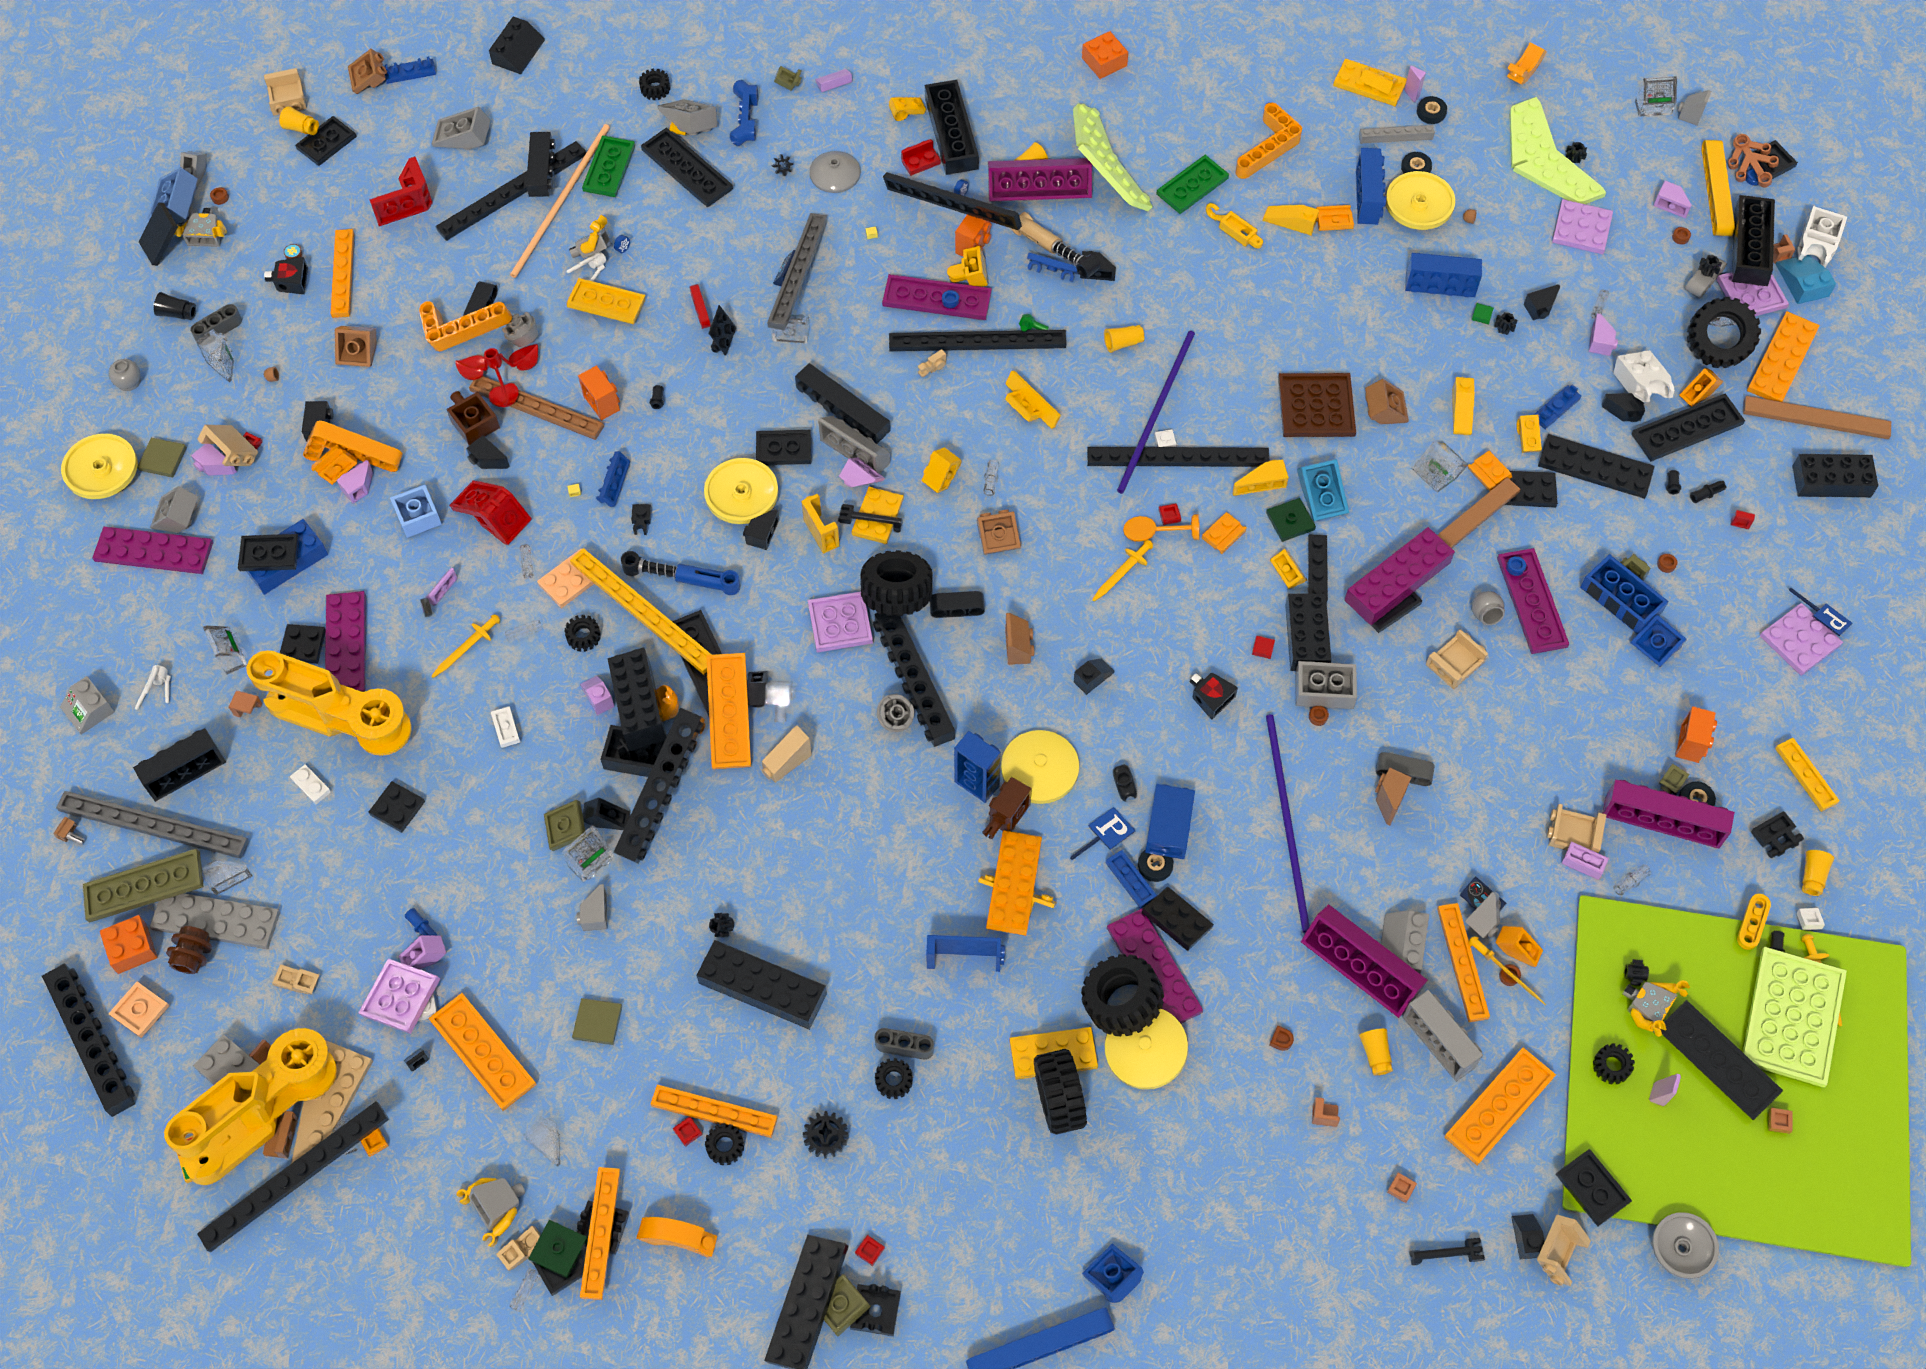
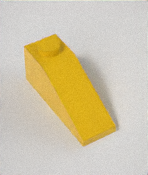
[1262,205,1319,236]
[1452,377,1475,435]
[1232,459,1289,496]

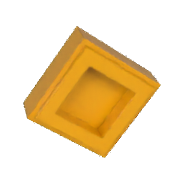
[361,1128,389,1157]

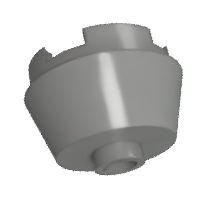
[502,312,538,347]
[877,694,914,732]

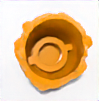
[657,685,679,721]

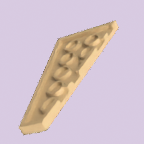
[291,1040,373,1164]

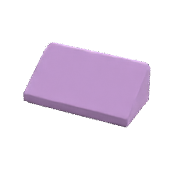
[1404,66,1426,102]
[815,69,852,92]
[424,568,457,606]
[1562,841,1609,880]

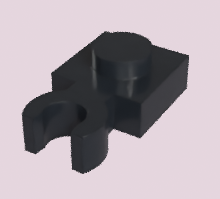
[631,504,652,535]

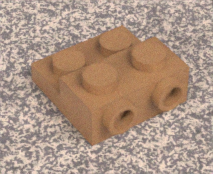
[348,49,387,94]
[977,510,1021,555]

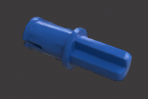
[405,908,438,936]

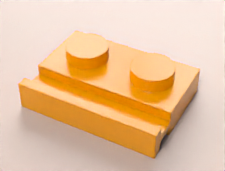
[1316,205,1354,231]
[311,444,357,485]
[1468,451,1512,491]
[1202,512,1247,554]

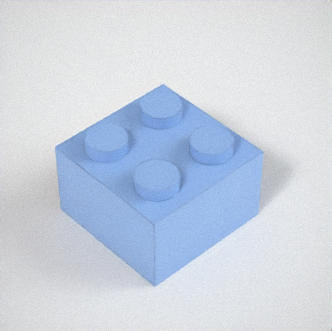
[390,485,442,538]

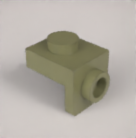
[774,66,802,91]
[1620,554,1651,580]
[1659,764,1690,794]

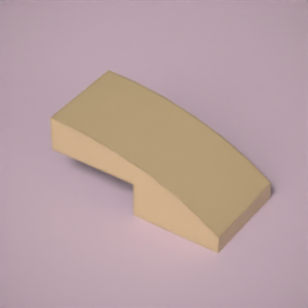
[272,964,320,995]
[496,1226,541,1271]

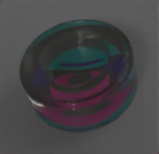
[420,598,432,617]

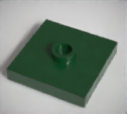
[1266,498,1316,542]
[528,1220,588,1279]

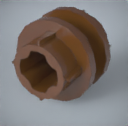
[166,926,213,974]

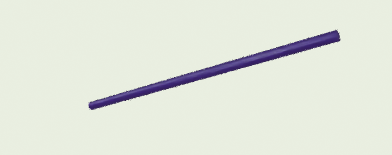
[1117,331,1195,494]
[1266,714,1310,933]

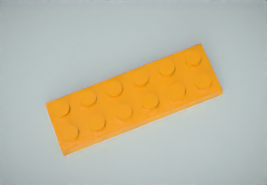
[1747,311,1820,402]
[706,653,751,769]
[986,830,1042,936]
[428,993,537,1111]
[1444,1047,1556,1166]

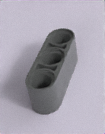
[190,304,242,346]
[1376,752,1435,786]
[875,1028,934,1060]

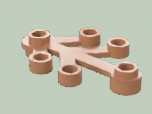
[1728,134,1779,188]

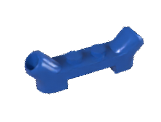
[730,80,758,146]

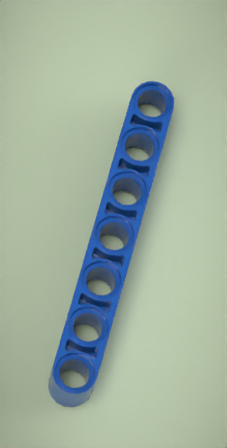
[966,1307,1115,1369]

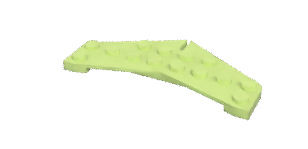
[1509,97,1606,204]
[1073,103,1153,211]

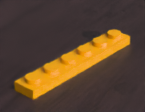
[331,229,354,318]
[1437,903,1490,1023]
[651,1085,778,1138]
[580,1167,620,1300]

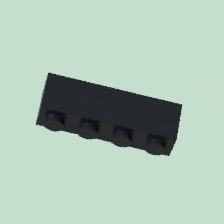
[526,132,556,197]

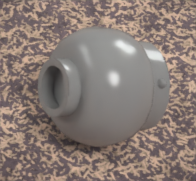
[109,359,141,391]
[1472,591,1505,625]

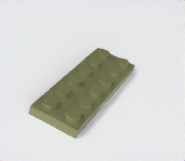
[83,849,204,923]

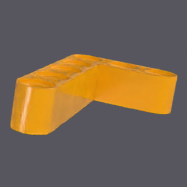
[1235,103,1302,179]
[419,301,512,352]
[303,421,403,472]

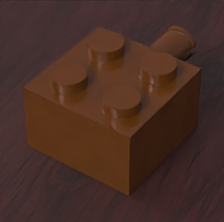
[446,391,500,445]
[982,777,1032,839]

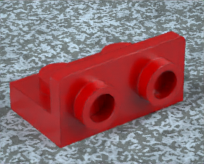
[901,139,941,176]

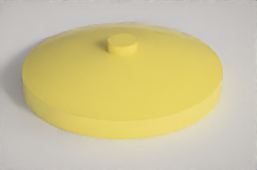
[1386,171,1455,230]
[61,434,138,499]
[704,458,778,524]
[1001,730,1079,804]
[1105,1009,1188,1089]

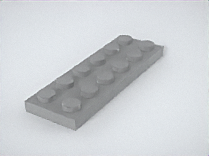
[150,894,280,949]

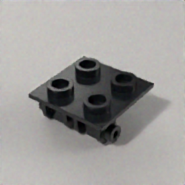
[708,305,736,356]

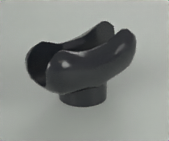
[1112,764,1137,802]

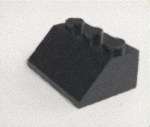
[489,16,545,74]

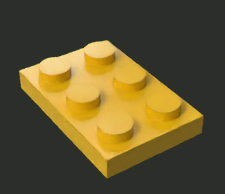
[852,487,904,544]

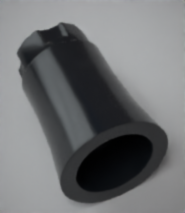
[154,292,196,320]

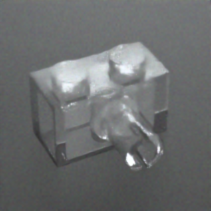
[765,680,796,722]

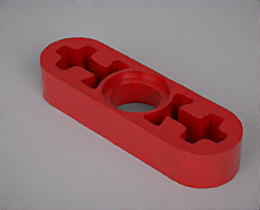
[689,284,711,329]

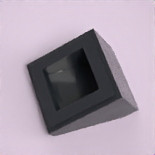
[404,1048,429,1072]

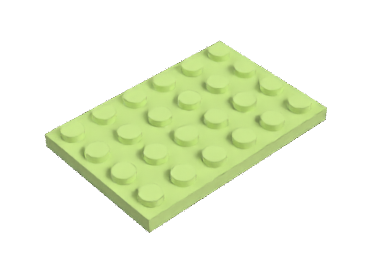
[1743,947,1847,1088]

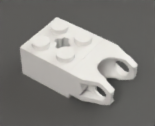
[1797,206,1847,268]
[1614,350,1675,402]

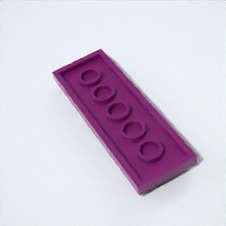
[882,274,992,320]
[92,526,213,574]
[1497,548,1569,654]
[325,591,366,692]
[1107,908,1203,1024]

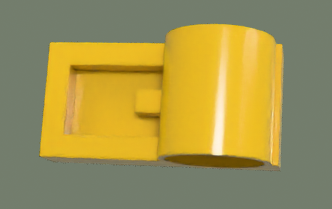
[889,97,926,121]
[1517,415,1542,453]

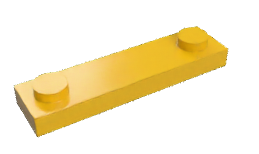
[1775,738,1840,812]

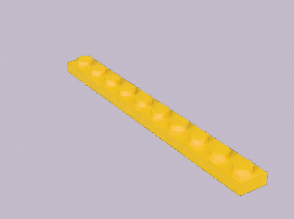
[570,548,712,675]

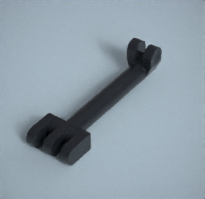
[838,504,903,533]
[1409,1238,1485,1265]

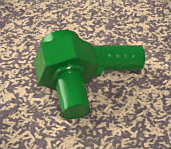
[1019,314,1049,331]

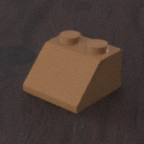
[335,326,376,367]
[1365,378,1409,424]
[1005,613,1034,665]
[1375,768,1412,826]

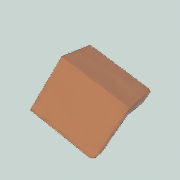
[1773,234,1796,264]
[229,691,262,717]
[1312,1097,1340,1127]

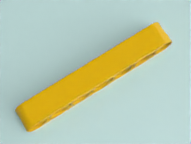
[1702,140,1735,236]

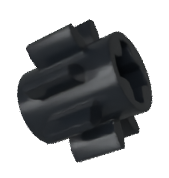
[1566,142,1587,163]
[771,154,794,176]
[1698,255,1722,277]
[1494,312,1518,335]
[709,913,734,937]
[1624,959,1649,986]

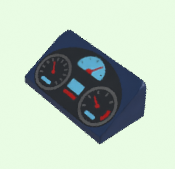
[773,250,796,286]
[1460,877,1507,911]

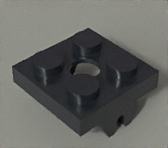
[577,1200,630,1255]
[850,1284,901,1336]

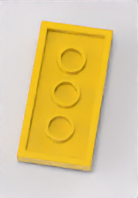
[1333,58,1407,107]
[567,278,645,324]
[1009,1027,1098,1080]

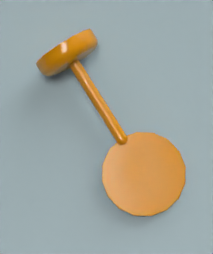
[1123,514,1200,542]

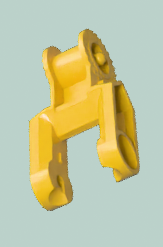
[246,650,412,756]
[164,1028,337,1185]

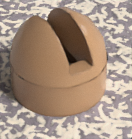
[1463,209,1477,224]
[263,367,279,382]

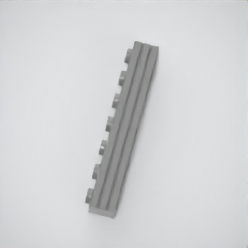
[1359,125,1435,144]

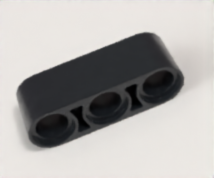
[463,281,498,316]
[930,591,985,618]

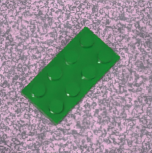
[582,135,635,198]
[1156,155,1229,214]

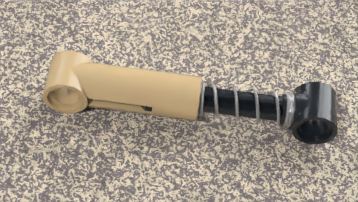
[1012,212,1101,279]

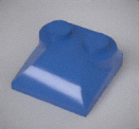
[1631,615,1687,667]
[1082,1243,1144,1303]

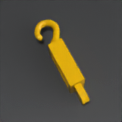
[1206,203,1263,249]

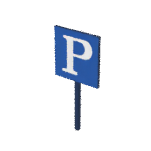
[1789,588,1853,636]
[1070,807,1135,860]

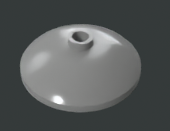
[810,151,860,193]
[1652,1213,1719,1279]

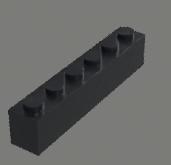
[795,363,890,444]

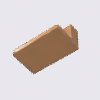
[263,1111,298,1159]

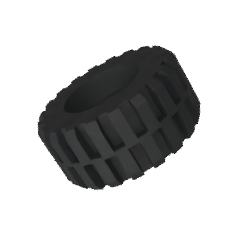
[1687,297,1761,368]
[860,550,933,616]
[1081,954,1164,1037]
[1034,1049,1087,1135]

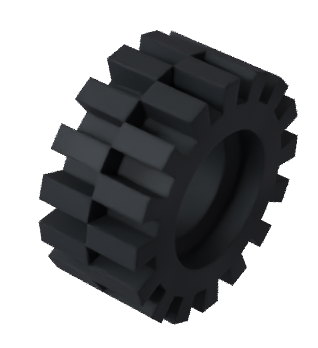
[639,68,670,100]
[564,615,601,652]
[1593,1043,1635,1084]
[875,1058,913,1099]
[705,1123,744,1165]

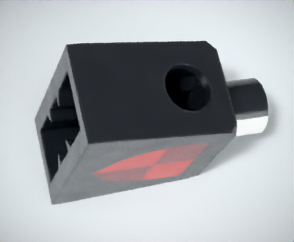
[264,257,308,294]
[1189,673,1238,720]

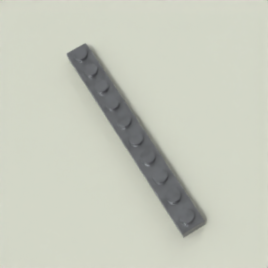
[767,213,827,330]
[56,791,249,859]

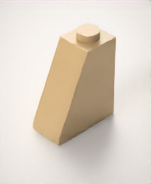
[762,725,812,783]

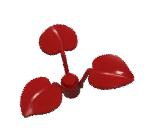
[455,344,538,408]

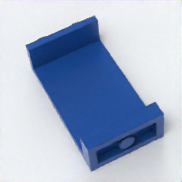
[1145,784,1195,859]
[926,935,1005,972]

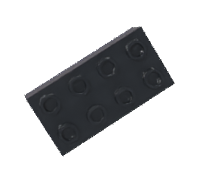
[1792,454,1879,498]
[1285,594,1331,671]
[601,725,683,778]
[133,728,226,802]

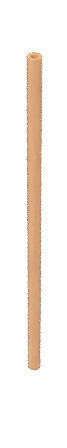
[510,124,610,278]

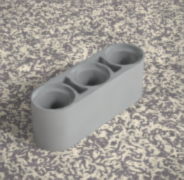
[1685,254,1727,298]

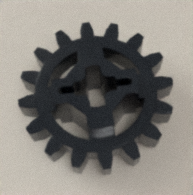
[803,1111,849,1159]

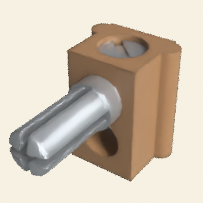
[53,817,85,845]

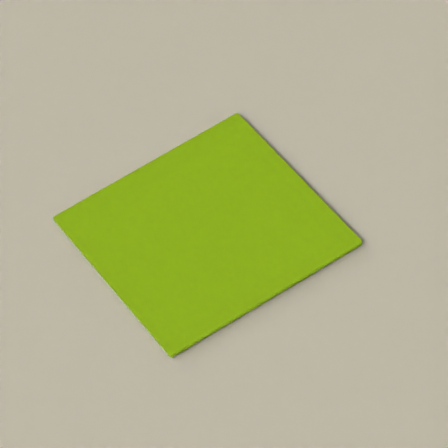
[1562,895,1911,1267]

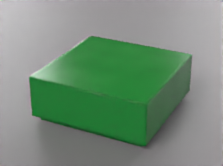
[1472,303,1494,325]

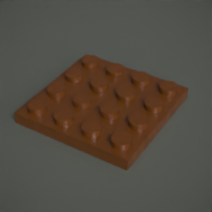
[1278,373,1356,437]

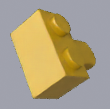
[947,246,988,287]
[921,447,962,493]

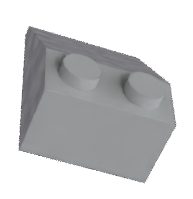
[658,99,717,135]
[432,106,490,149]

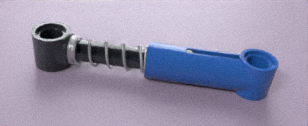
[621,551,740,595]

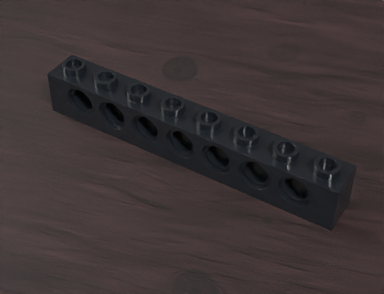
[873,613,955,747]
[614,708,705,864]
[42,963,135,1117]

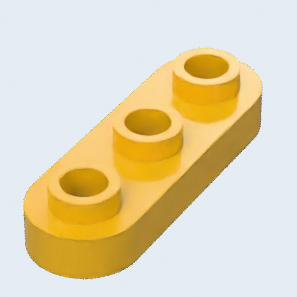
[1737,894,1771,950]

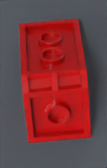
[369,156,433,227]
[449,480,532,545]

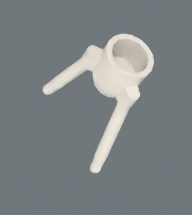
[566,252,606,281]
[135,665,171,710]

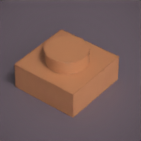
[249,1039,271,1064]
[1768,1108,1793,1134]
[1387,1172,1417,1203]

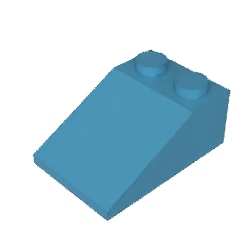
[1775,255,1836,304]
[1297,459,1349,521]

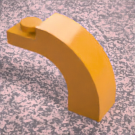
[1507,42,1547,85]
[636,1217,717,1257]

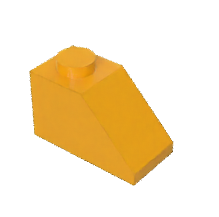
[1679,368,1724,407]
[1495,926,1543,967]

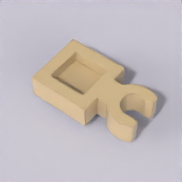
[918,349,946,377]

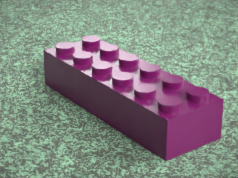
[988,158,1092,201]
[1344,527,1455,625]
[1602,779,1735,849]
[1300,904,1428,1018]

